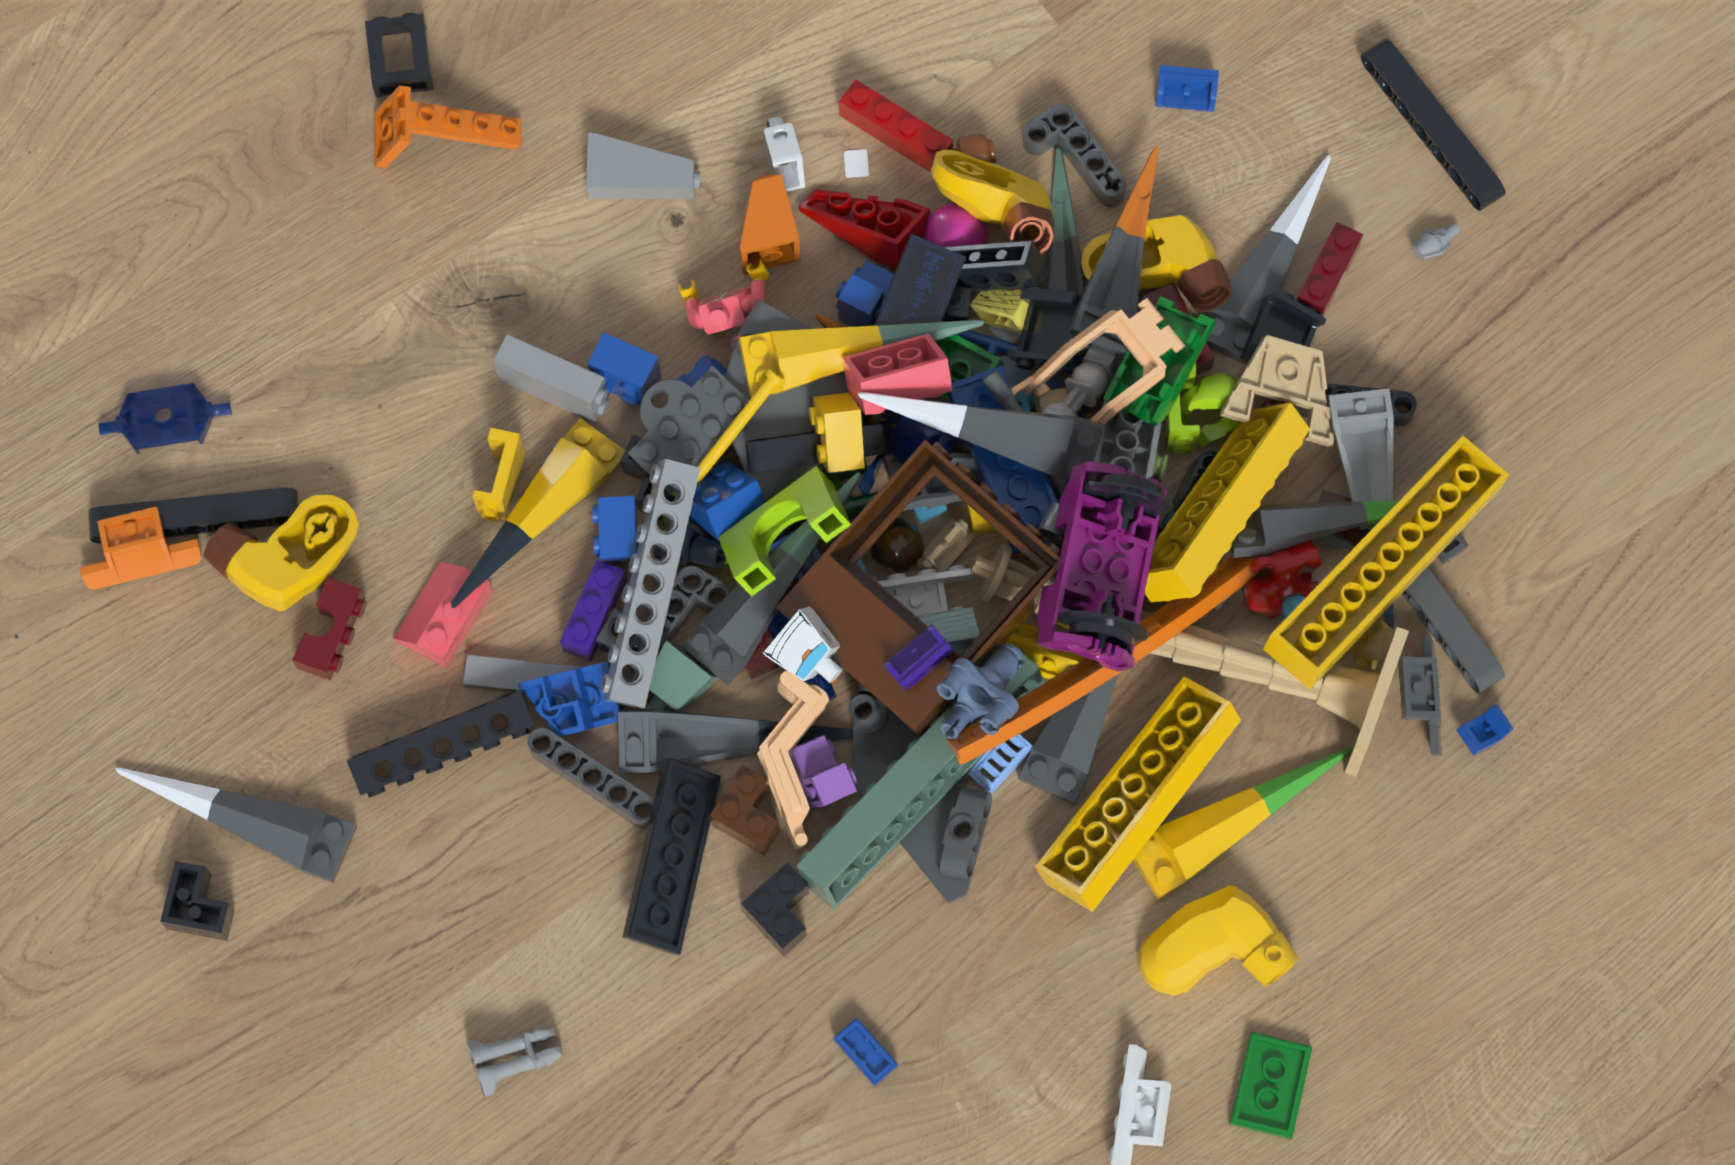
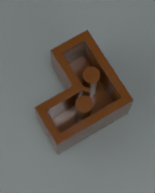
[709,764,780,856]

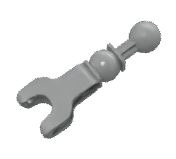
[1041,344,1125,417]

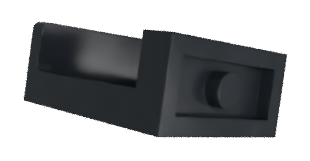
[1007,287,1081,373]
[1240,291,1327,364]

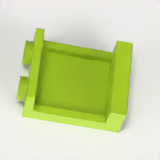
[1164,363,1200,455]

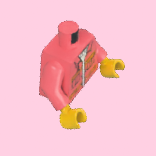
[678,260,769,335]

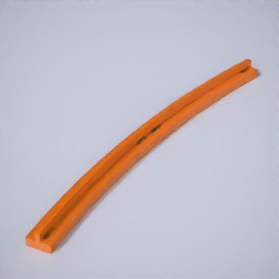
[946,547,1290,764]

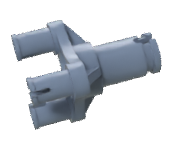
[937,643,1024,740]

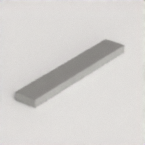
[463,655,647,707]

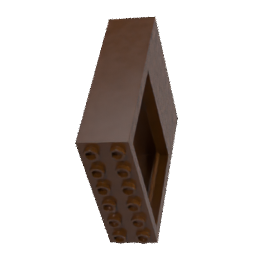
[776,440,1061,737]

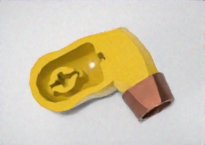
[930,150,1054,254]
[1081,215,1233,313]
[203,495,359,611]

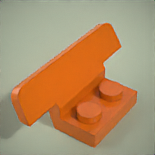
[79,506,201,590]

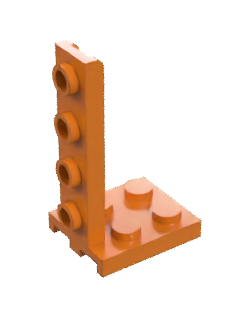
[374,85,522,168]

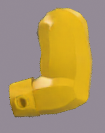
[1137,886,1299,996]

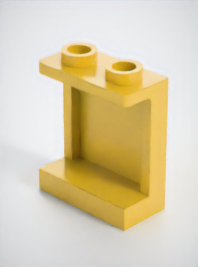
[473,428,525,522]

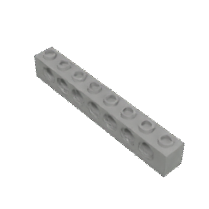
[601,459,700,709]

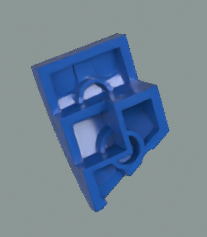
[517,661,624,737]

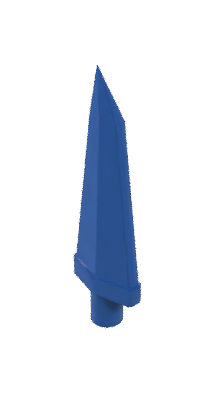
[858,454,885,495]

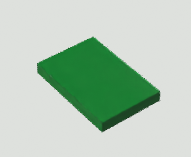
[1230,1032,1312,1140]

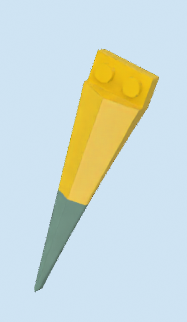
[738,320,985,399]

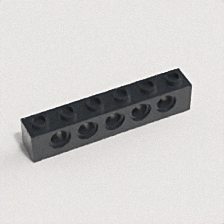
[347,690,534,798]

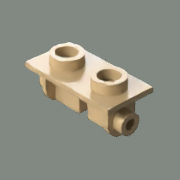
[917,518,976,573]

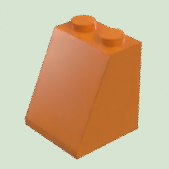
[740,174,801,275]

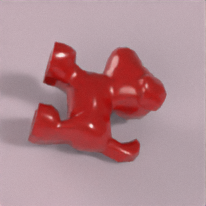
[1243,540,1321,619]

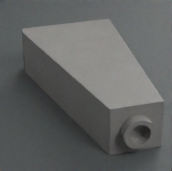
[586,132,701,199]

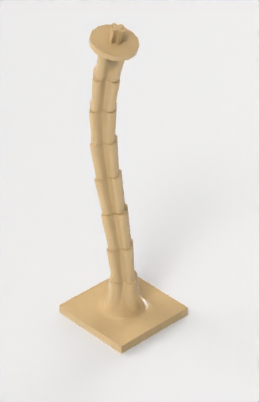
[970,544,1409,777]

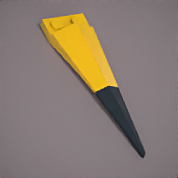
[451,418,625,608]

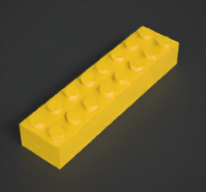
[1145,402,1310,603]
[1035,677,1241,912]

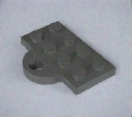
[628,366,749,496]

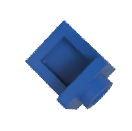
[1456,705,1513,756]

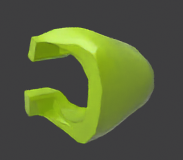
[1180,373,1240,448]

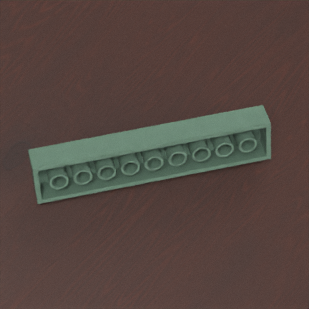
[796,654,1044,910]

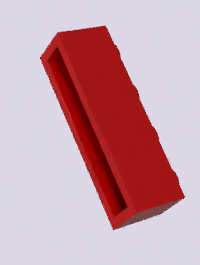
[839,79,953,173]

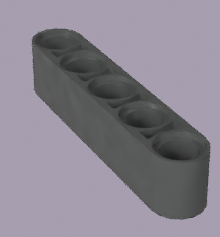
[1402,567,1505,694]
[527,728,654,829]

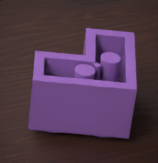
[788,735,857,808]

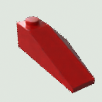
[798,189,930,269]

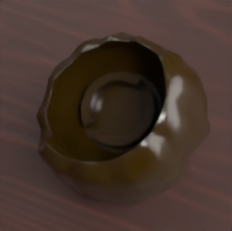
[869,517,925,573]

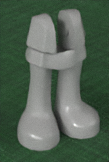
[466,1026,563,1098]

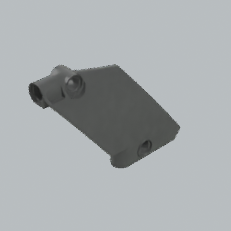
[849,683,992,903]

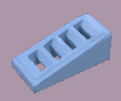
[968,734,1032,795]

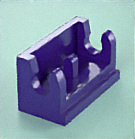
[884,624,954,691]

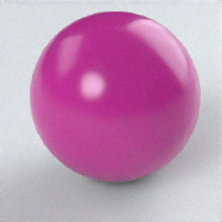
[922,203,989,247]

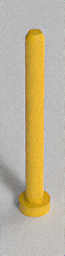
[697,368,786,483]

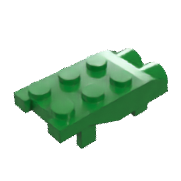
[1103,296,1216,426]

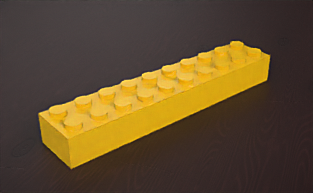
[1263,436,1510,690]

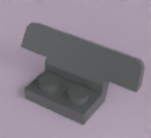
[1398,636,1442,756]

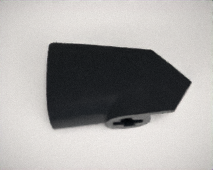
[652,523,727,569]

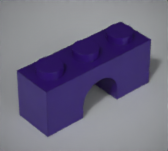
[560,560,627,662]

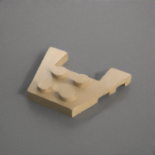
[1220,335,1334,447]

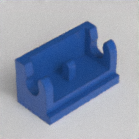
[1156,65,1219,112]

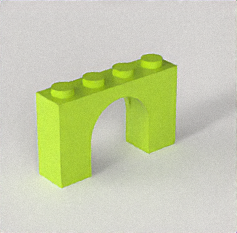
[718,466,851,597]

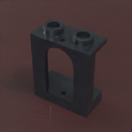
[365,13,434,97]

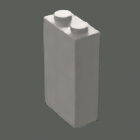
[493,334,611,424]

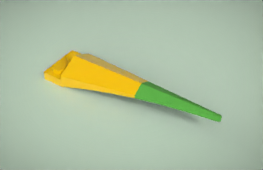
[1133,748,1352,900]

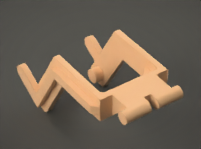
[1011,298,1185,425]
[757,671,829,850]

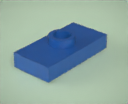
[833,1018,898,1087]

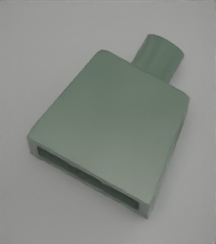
[645,641,718,711]

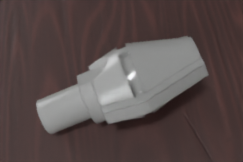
[1411,223,1460,260]

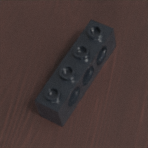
[944,241,1046,291]

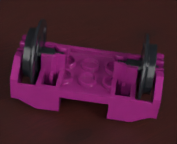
[1037,461,1173,672]

